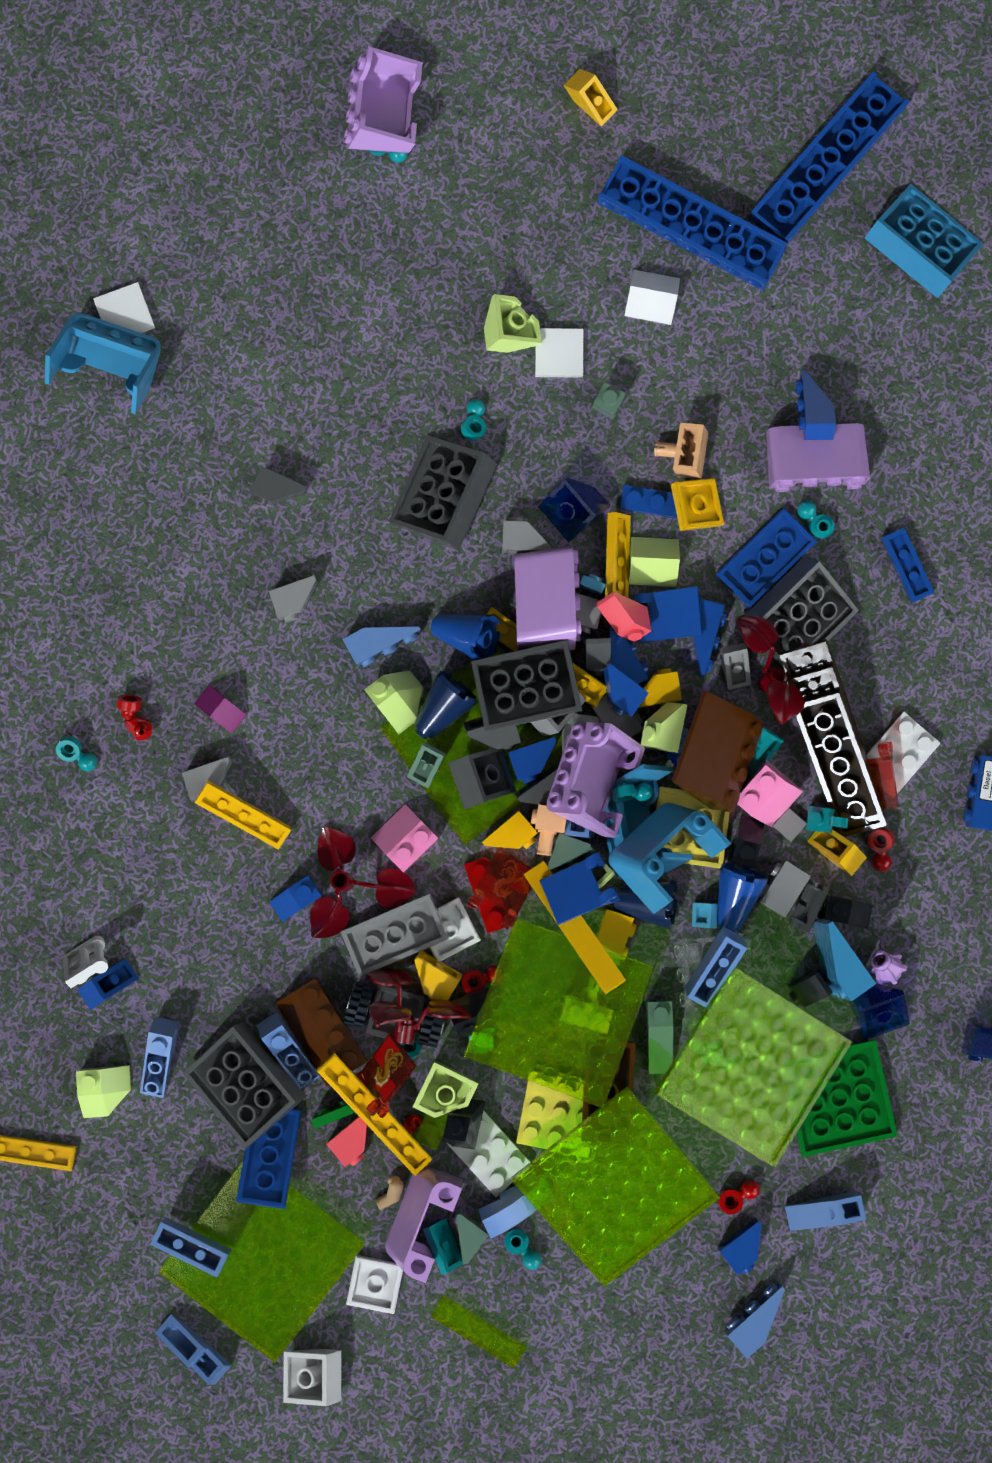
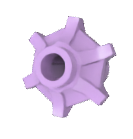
[870,950,907,986]

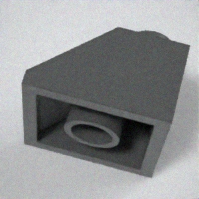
[449,748,516,809]

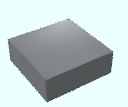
[772,808,807,842]

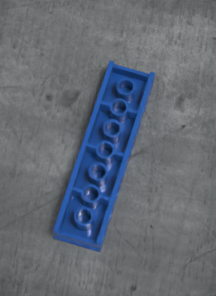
[749,71,910,246]
[596,155,787,291]

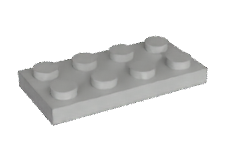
[341,894,449,977]

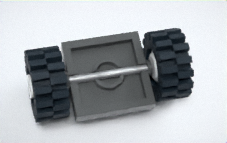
[344,981,445,1048]

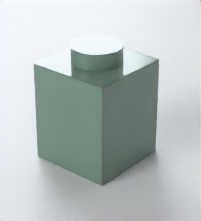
[592,382,626,420]

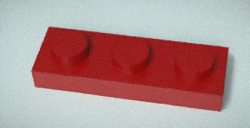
[464,857,510,934]

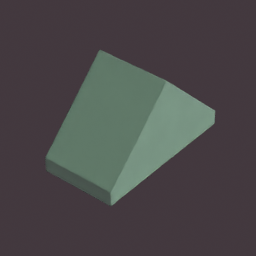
[407,742,446,788]
[548,833,600,873]
[456,1211,489,1264]

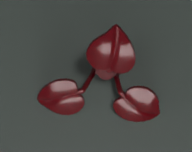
[736,616,809,725]
[310,826,416,938]
[369,968,471,1044]

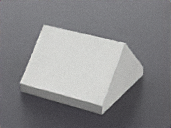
[624,269,680,325]

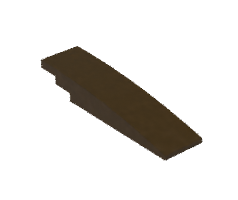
[779,639,887,837]

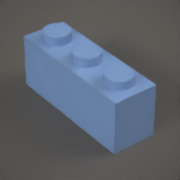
[685,927,747,1009]
[150,1217,232,1277]

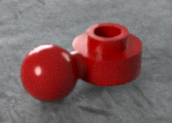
[868,827,895,872]
[461,965,505,994]
[717,1179,760,1214]

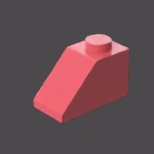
[597,592,652,642]
[327,1116,368,1167]

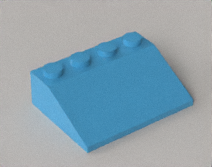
[865,184,984,298]
[813,919,876,1001]

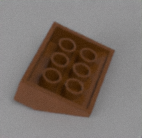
[672,691,764,813]

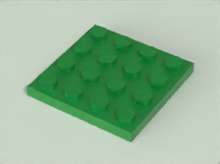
[779,1039,898,1157]

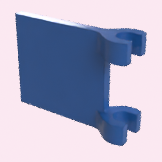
[633,587,703,643]
[540,852,620,925]

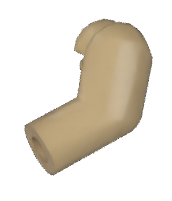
[375,1175,404,1210]

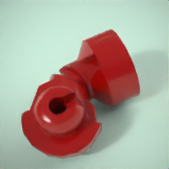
[116,695,153,741]

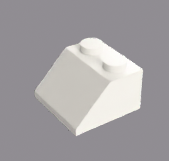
[283,1349,341,1406]

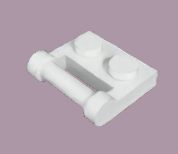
[62,936,108,988]

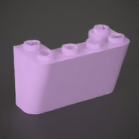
[343,46,423,153]
[766,423,870,492]
[514,545,581,651]
[546,722,645,838]
[385,1166,463,1283]

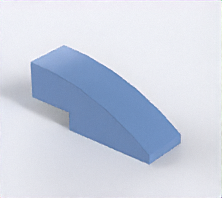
[478,1173,553,1238]
[155,1314,232,1385]

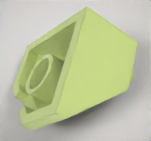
[484,294,542,353]
[364,670,424,734]
[641,702,687,753]
[413,1060,479,1118]
[76,1065,131,1118]

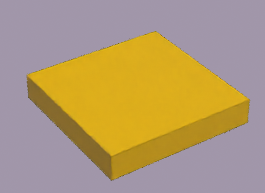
[671,478,725,531]

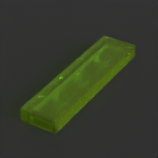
[430,1294,527,1369]

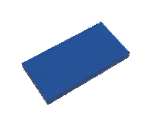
[716,508,818,609]
[236,1109,301,1209]

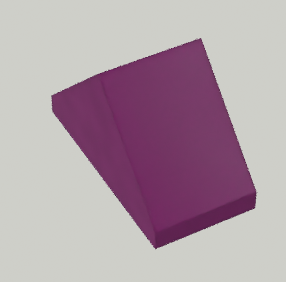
[194,685,246,734]

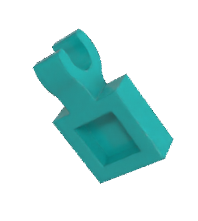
[806,806,848,833]

